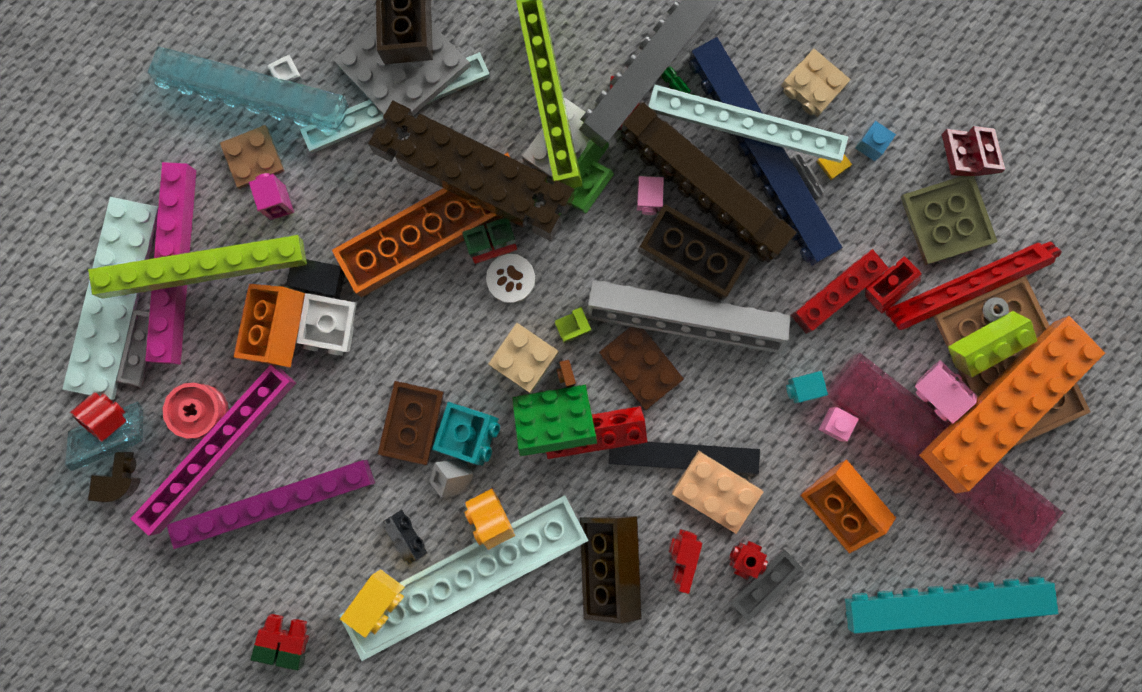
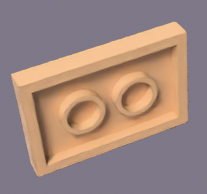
[672,450,763,534]

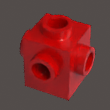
[729,541,768,580]

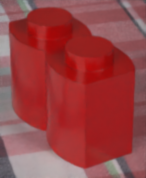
[69,392,127,442]

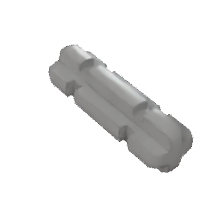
[791,153,825,199]

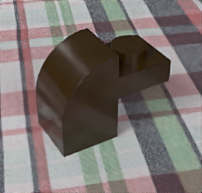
[88,451,141,502]

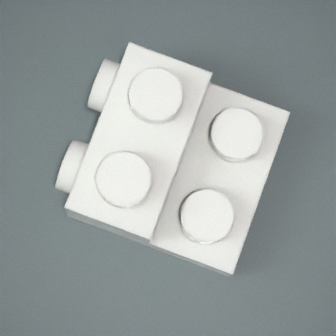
[296,293,357,356]

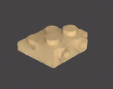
[781,49,851,117]

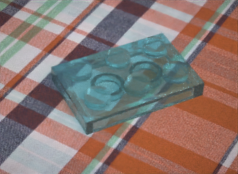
[65,402,143,471]

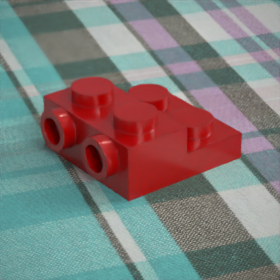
[668,529,703,594]

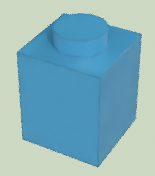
[855,121,896,161]

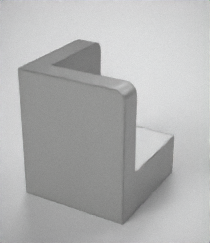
[430,458,473,498]

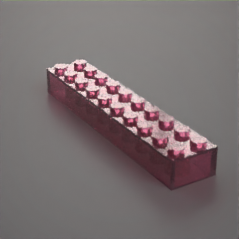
[827,353,1064,553]

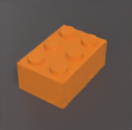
[234,284,305,368]

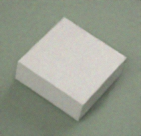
[267,55,301,88]

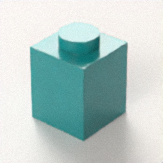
[786,371,828,403]

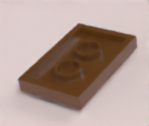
[599,327,684,410]
[378,381,444,465]

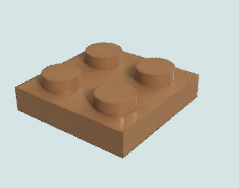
[220,125,285,189]

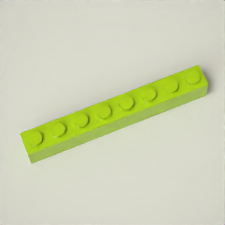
[516,0,583,188]
[88,235,307,299]

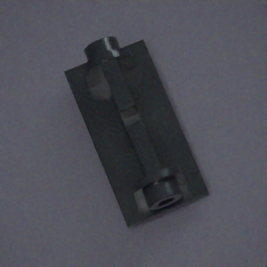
[383,510,427,565]

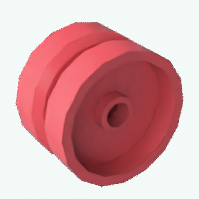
[163,383,229,439]

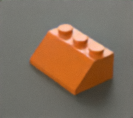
[800,459,896,554]

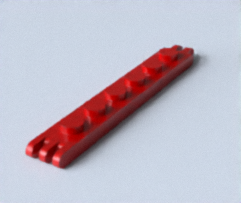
[885,242,1062,330]

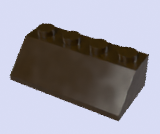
[580,516,642,624]

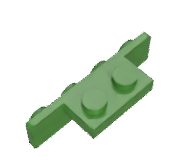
[559,140,614,215]

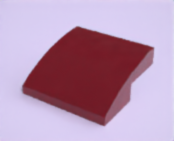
[941,126,1005,176]

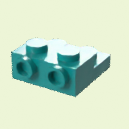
[432,402,500,466]

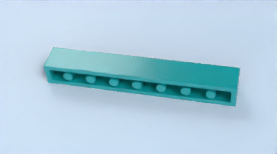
[845,576,1059,634]

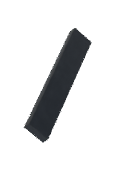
[608,442,760,474]

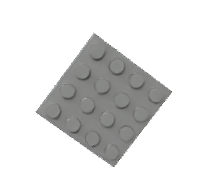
[334,24,471,116]

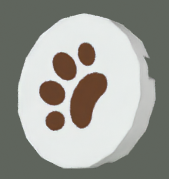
[486,254,535,303]

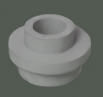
[983,297,1009,322]

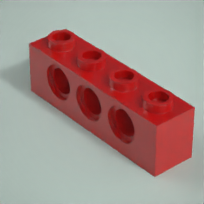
[791,249,889,334]
[546,406,648,459]

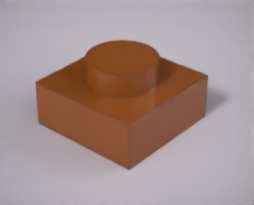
[556,359,576,388]

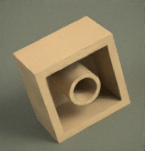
[488,323,559,394]

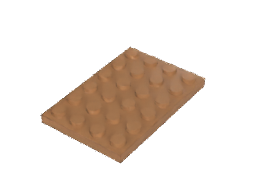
[933,276,1091,447]

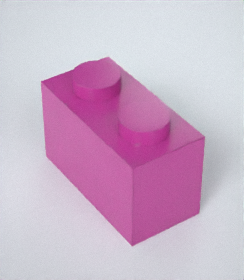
[249,173,294,220]

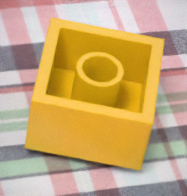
[340,569,405,638]

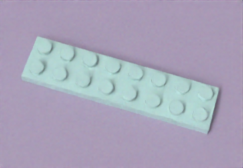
[63,197,158,400]

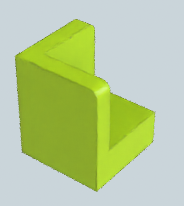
[555,307,591,343]

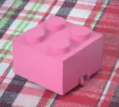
[915,360,977,424]

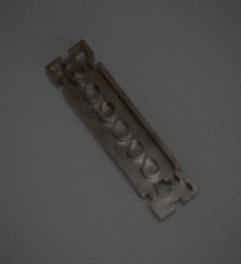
[368,100,575,242]
[620,101,797,263]

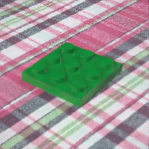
[512,384,597,457]

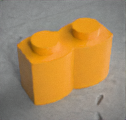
[464,488,515,550]

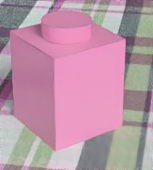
[637,176,664,215]
[818,407,859,441]

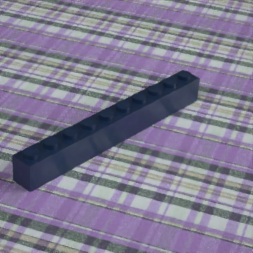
[688,37,843,266]

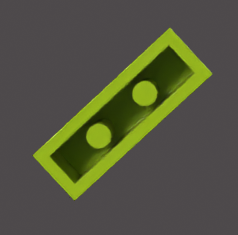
[948,311,1037,378]

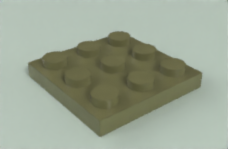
[901,176,998,265]

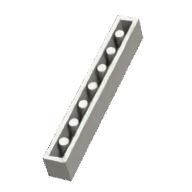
[586,280,790,354]

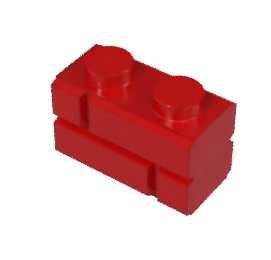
[865,256,922,314]

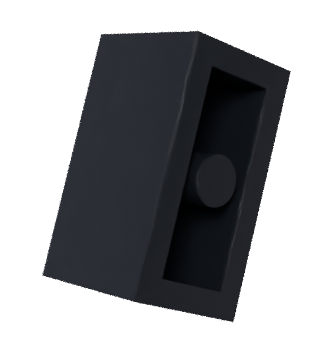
[286,259,345,299]

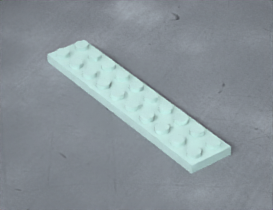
[339,495,589,661]

